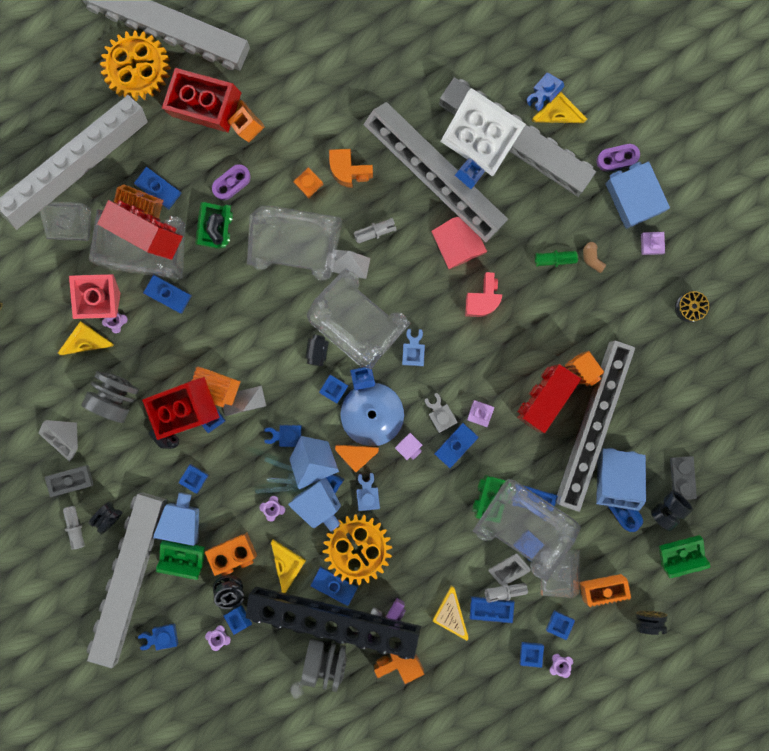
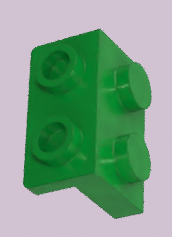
[195,202,233,249]
[472,475,511,523]
[659,535,710,578]
[156,540,205,580]

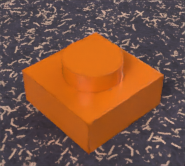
[293,167,323,198]

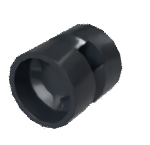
[651,490,693,531]

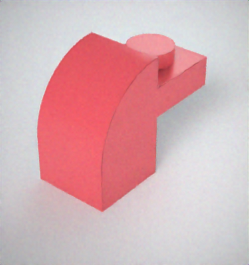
[465,272,502,317]

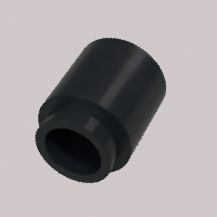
[305,335,329,366]

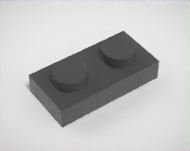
[670,456,697,500]
[45,465,94,497]

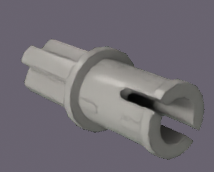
[354,218,397,243]
[63,506,85,550]
[485,583,528,603]

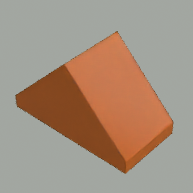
[335,445,379,472]

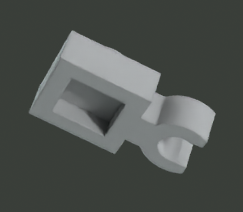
[424,393,458,433]

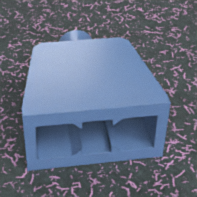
[288,478,341,531]
[153,493,199,546]

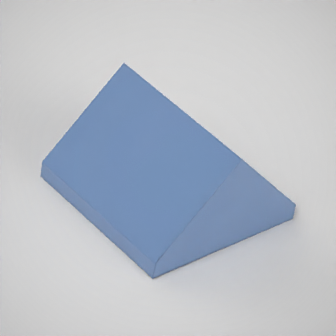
[290,436,339,489]

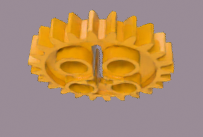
[100,30,171,101]
[323,514,392,585]

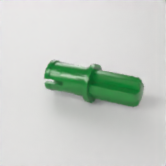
[535,250,578,267]

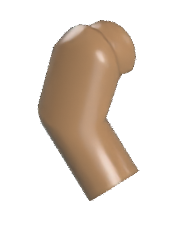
[583,242,606,273]

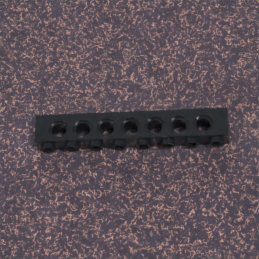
[245,586,422,659]

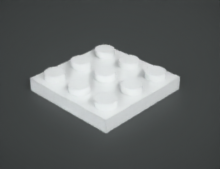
[440,88,526,176]

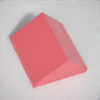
[431,217,487,269]
[69,274,121,319]

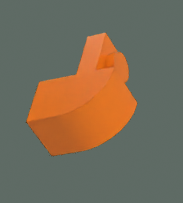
[228,100,265,142]
[329,149,373,188]
[374,654,424,684]

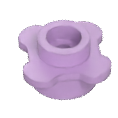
[102,313,128,333]
[260,496,285,521]
[205,625,231,651]
[549,654,573,678]

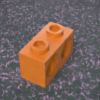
[205,532,257,576]

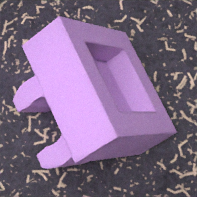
[641,232,665,255]
[467,400,494,427]

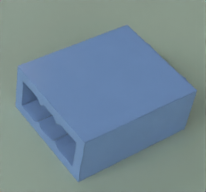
[605,162,670,229]
[596,448,646,511]

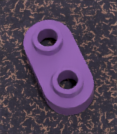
[597,144,640,172]
[212,165,251,201]

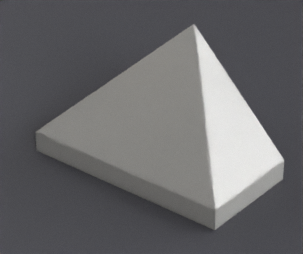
[325,250,370,279]
[223,386,267,416]
[38,420,78,461]
[488,553,531,586]

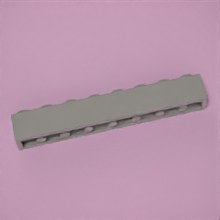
[82,0,250,71]
[439,77,596,197]
[0,95,148,230]
[363,102,508,242]
[556,341,635,512]
[87,492,167,668]

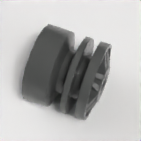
[81,371,139,423]
[300,638,347,692]

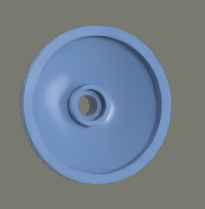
[341,383,404,446]

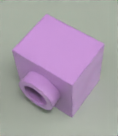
[395,433,422,460]

